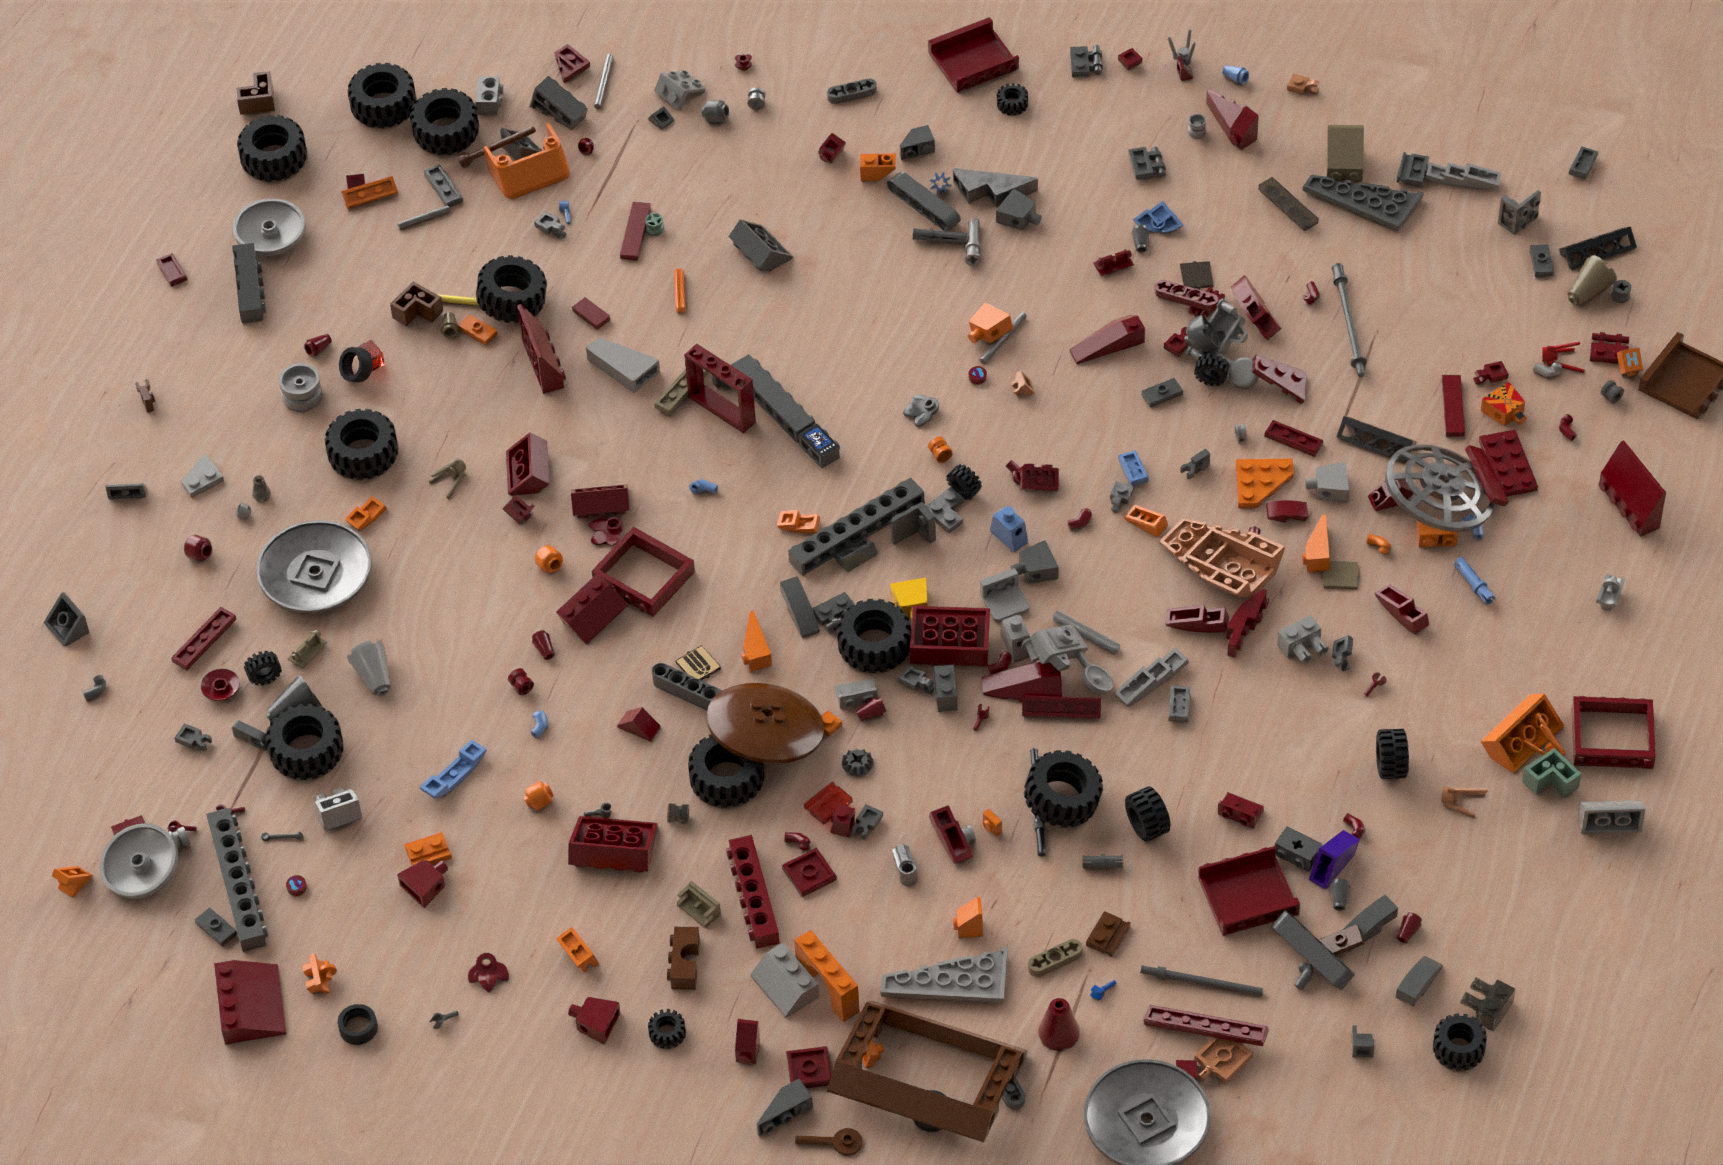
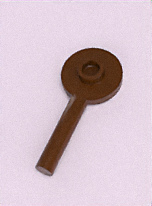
[795,1128,862,1156]

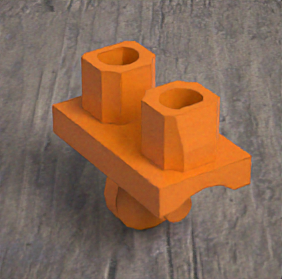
[302,954,337,995]

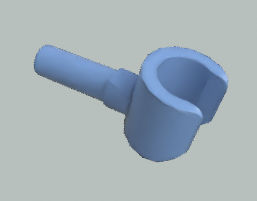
[559,201,571,224]

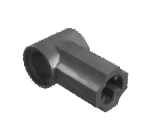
[892,844,918,886]

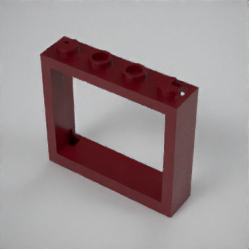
[684,344,756,434]
[591,526,695,617]
[1572,696,1656,769]

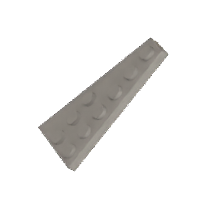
[881,947,1008,1003]

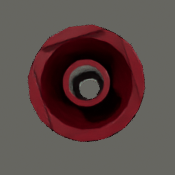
[1038,998,1080,1051]

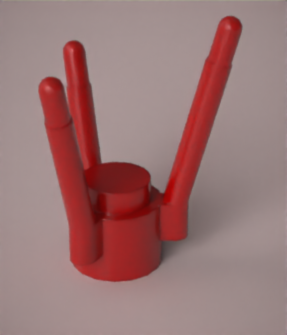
[1542,341,1585,373]

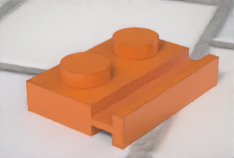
[404,832,452,866]

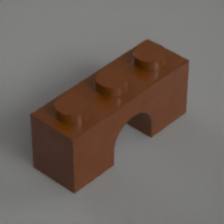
[667,926,700,990]

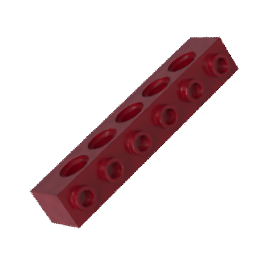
[726,835,780,949]

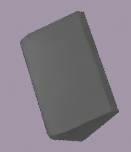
[105,483,146,499]
[834,538,878,572]

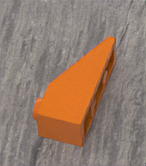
[1302,515,1331,572]
[741,610,772,672]

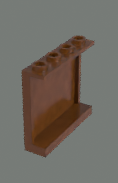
[1638,332,1723,419]

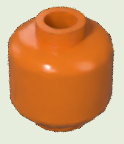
[535,545,563,573]
[524,781,554,810]

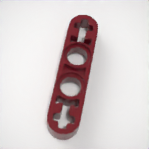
[1154,280,1219,312]

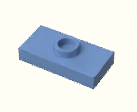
[1118,450,1149,486]

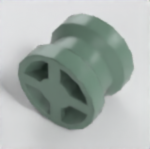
[645,213,664,236]

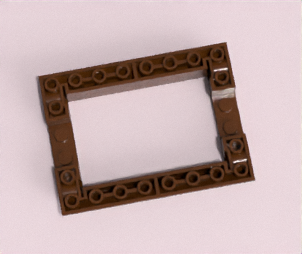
[827,1001,1028,1143]

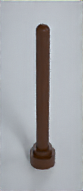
[458,126,536,168]

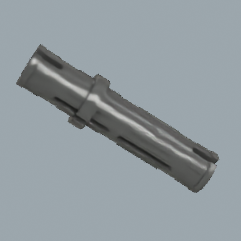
[913,228,968,245]

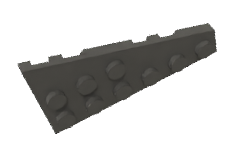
[1303,175,1424,231]

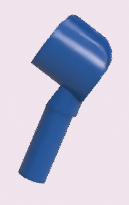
[1090,980,1117,1000]

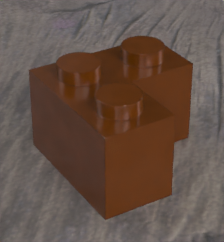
[236,71,275,115]
[390,281,443,326]

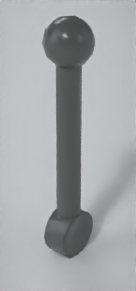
[261,832,303,841]

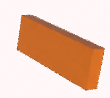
[341,176,398,209]

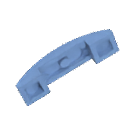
[420,740,487,799]

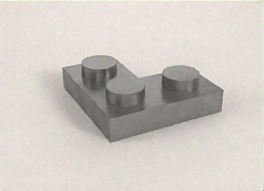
[926,487,964,533]

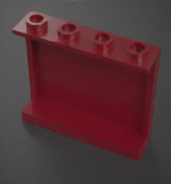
[928,17,1019,93]
[1198,846,1300,936]

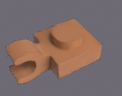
[1287,74,1320,95]

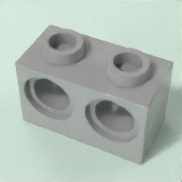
[476,77,504,114]

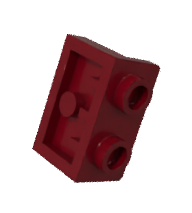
[1018,464,1059,492]
[1218,792,1264,828]

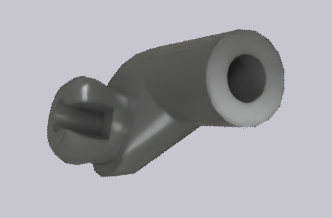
[83,675,106,701]
[1294,962,1313,990]

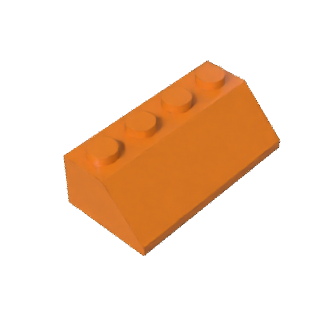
[1480,694,1564,773]

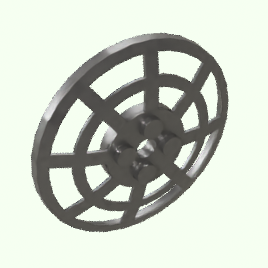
[1385,444,1494,532]

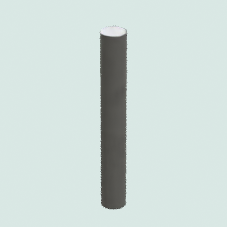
[397,205,450,229]

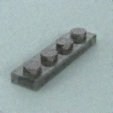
[1258,177,1319,231]

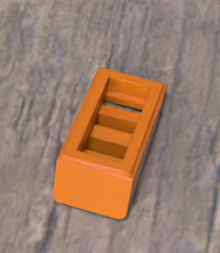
[1124,505,1168,537]

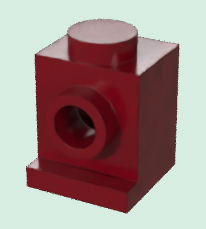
[818,133,846,163]
[830,805,856,838]

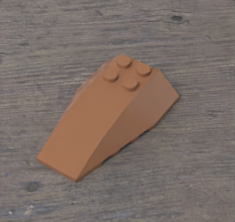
[1159,518,1285,598]

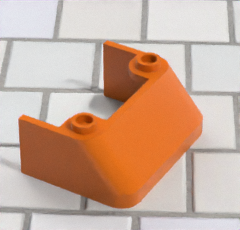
[484,123,570,199]

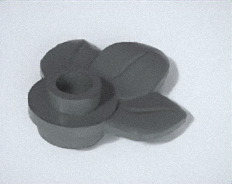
[903,395,939,427]

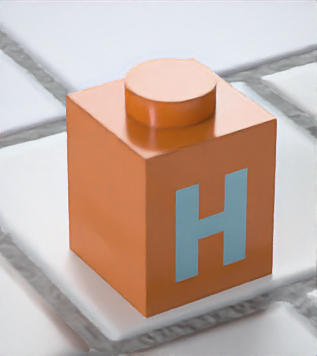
[1617,348,1643,377]

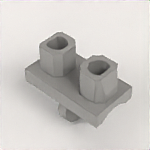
[1596,573,1625,611]

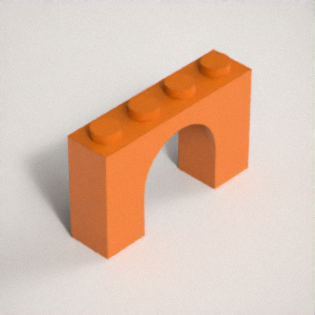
[794,930,860,1022]

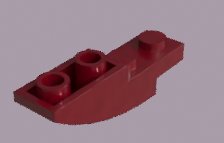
[1231,275,1282,340]
[1226,589,1269,658]

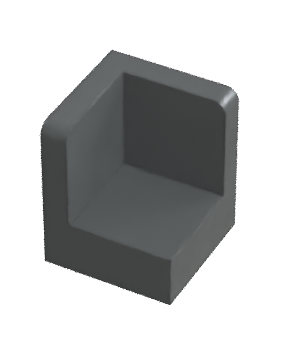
[1351,1025,1374,1057]

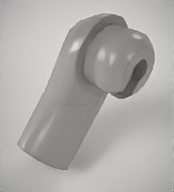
[1533,362,1562,377]

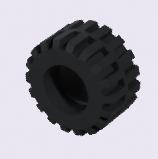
[1376,728,1409,779]
[1125,786,1171,842]
[1433,1013,1487,1071]

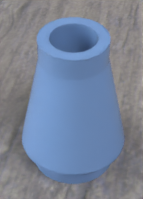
[1222,65,1249,85]

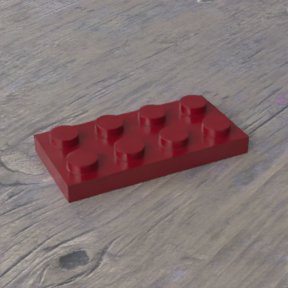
[1479,429,1538,497]

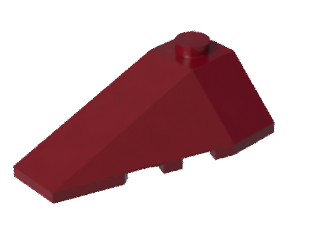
[982,662,1062,703]

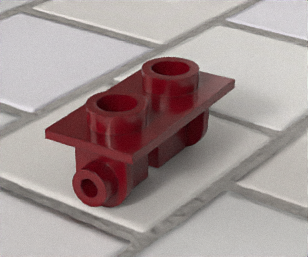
[1093,249,1134,276]

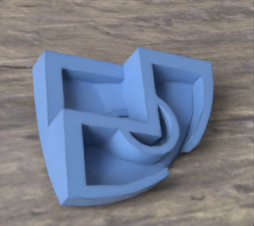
[1133,201,1183,233]

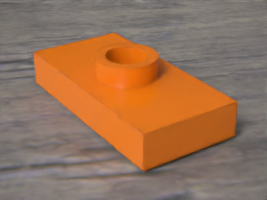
[458,314,498,345]

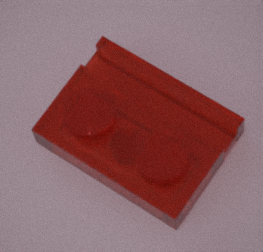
[804,781,853,825]

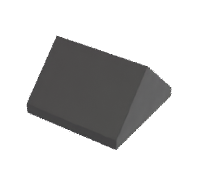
[500,127,542,160]
[43,592,89,646]

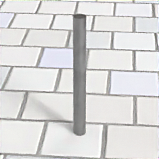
[594,54,613,109]
[980,312,1027,364]

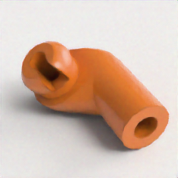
[1366,534,1391,554]

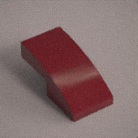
[1266,500,1309,523]

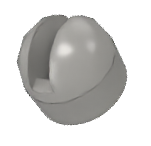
[236,502,251,518]

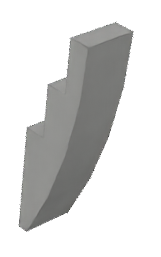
[1424,162,1502,188]
[1114,647,1189,706]

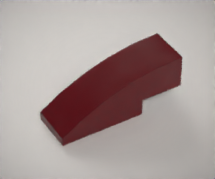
[1375,584,1429,634]
[1165,605,1229,633]
[929,805,973,864]

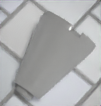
[347,640,391,696]

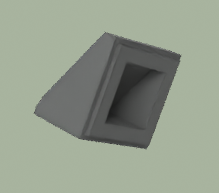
[648,106,674,129]

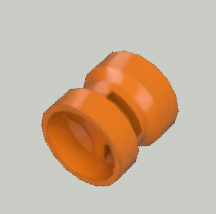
[928,436,953,463]

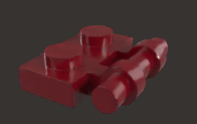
[1590,332,1629,364]

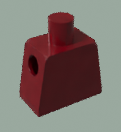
[397,860,448,908]
[568,997,621,1044]

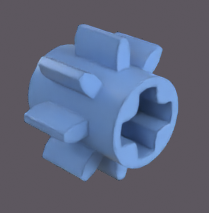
[930,172,952,194]

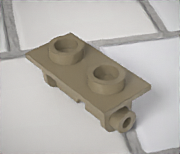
[288,630,327,668]

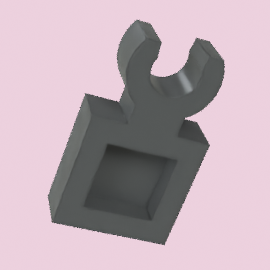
[175,723,212,751]
[852,804,883,840]

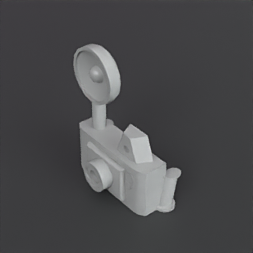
[1186,299,1259,389]
[1022,625,1113,694]

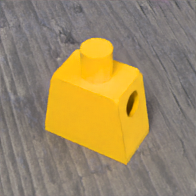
[890,577,927,622]

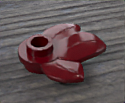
[588,517,623,546]
[468,953,509,992]

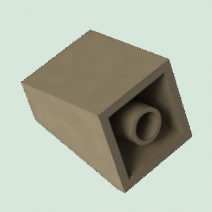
[1326,125,1364,181]

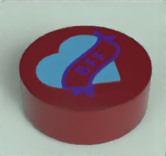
[968,366,987,384]
[286,875,307,896]

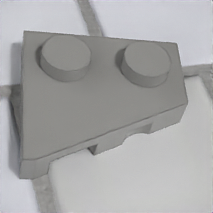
[181,454,224,498]

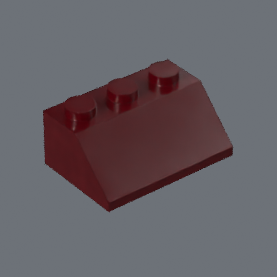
[506,432,550,496]
[571,484,630,518]
[556,573,628,645]

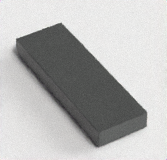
[424,164,463,208]

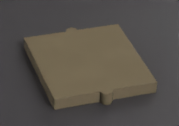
[1322,561,1359,589]

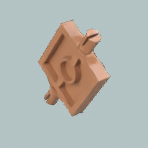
[1194,1038,1253,1083]

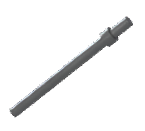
[1140,965,1263,996]

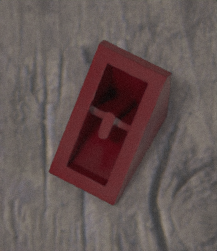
[617,707,661,742]

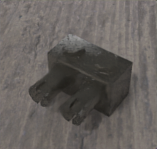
[1460,977,1516,1032]

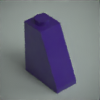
[1309,830,1360,890]

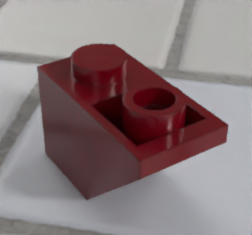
[1368,479,1414,511]

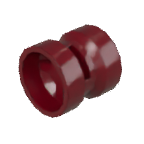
[508,668,534,695]

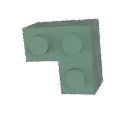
[1522,748,1581,797]

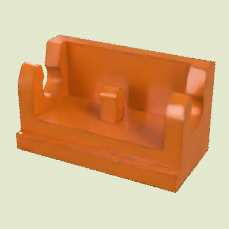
[556,927,599,972]

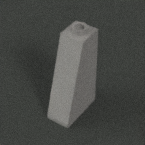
[586,338,660,393]

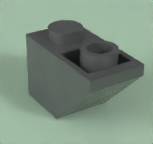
[900,125,935,160]

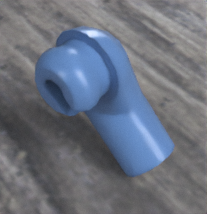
[1462,515,1483,540]
[530,710,548,738]

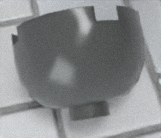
[1185,315,1219,352]

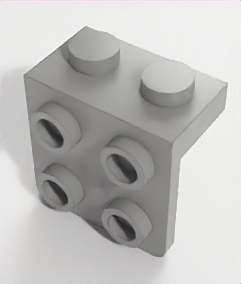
[654,70,706,109]
[980,568,1030,622]

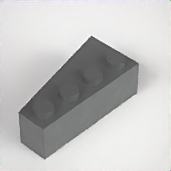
[232,243,266,323]

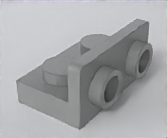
[835,678,878,709]

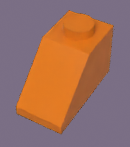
[953,897,983,938]

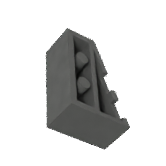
[529,76,588,130]

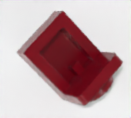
[503,495,535,524]

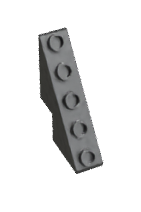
[953,168,1038,207]

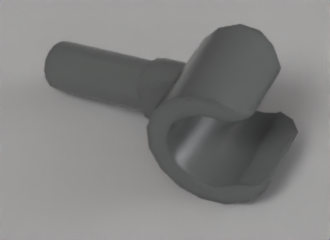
[584,803,612,818]
[429,1011,459,1029]

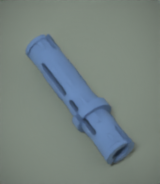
[1454,557,1496,605]

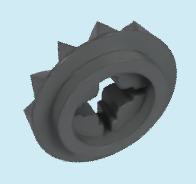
[842,748,873,776]

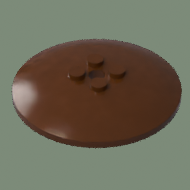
[706,683,824,764]

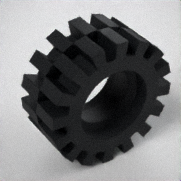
[997,83,1028,116]
[1194,353,1230,386]
[946,464,982,500]
[244,651,282,685]
[648,1009,686,1049]

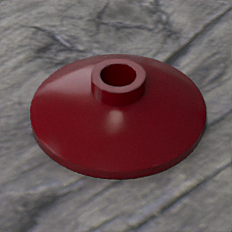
[201,669,240,701]

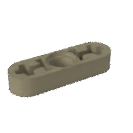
[1028,939,1082,977]

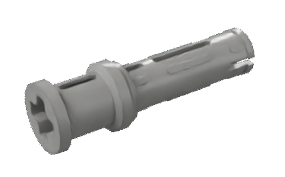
[965,218,981,266]

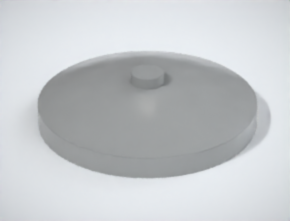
[233,198,305,256]
[100,824,179,899]

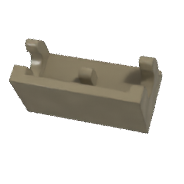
[677,881,721,928]

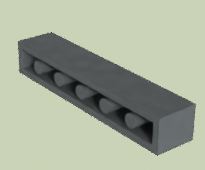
[731,354,816,443]

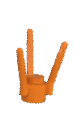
[1524,713,1566,756]

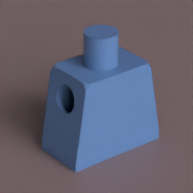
[990,506,1028,552]

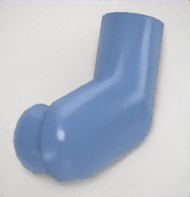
[689,479,718,494]

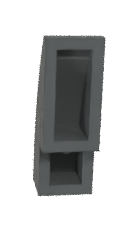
[780,576,820,638]
[1342,895,1398,952]
[1396,956,1443,1007]

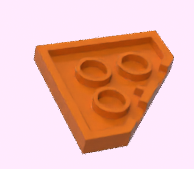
[1236,458,1294,508]

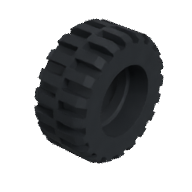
[348,63,417,128]
[410,88,479,155]
[237,115,307,182]
[476,255,547,323]
[325,409,398,480]
[837,598,911,673]
[266,704,344,780]
[688,734,765,808]
[1024,750,1103,828]

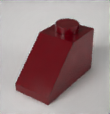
[735,1019,760,1064]

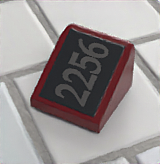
[1177,56,1193,81]

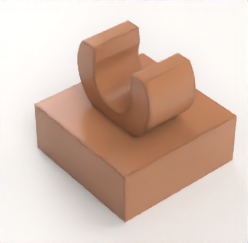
[1011,371,1034,396]

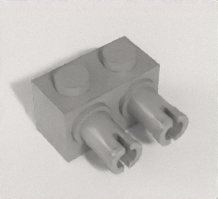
[1277,615,1329,664]
[314,787,362,831]

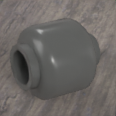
[702,100,729,123]

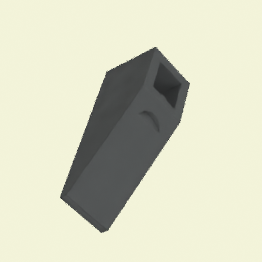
[756,1079,813,1136]

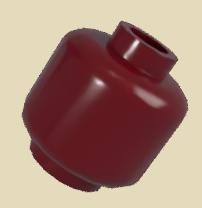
[184,534,212,561]

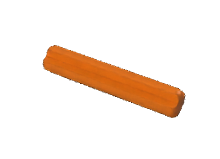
[674,268,686,313]

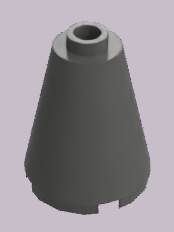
[266,675,322,722]

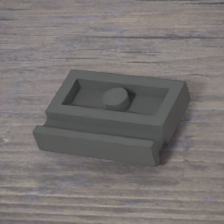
[1396,152,1429,187]

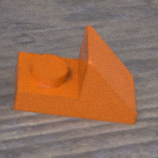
[51,866,93,897]

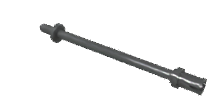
[1332,263,1367,377]

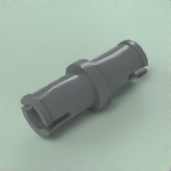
[1082,854,1123,870]

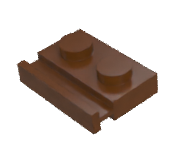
[1086,911,1131,957]

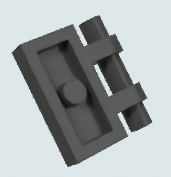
[1070,45,1103,77]
[1128,147,1166,180]
[812,592,855,632]

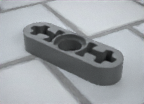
[827,79,877,104]

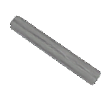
[1053,611,1120,654]

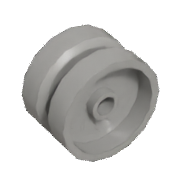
[279,363,322,411]

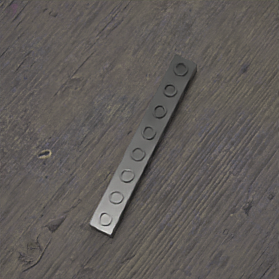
[788,477,925,576]
[206,808,268,952]

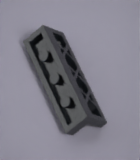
[1559,226,1637,269]
[1336,416,1417,462]

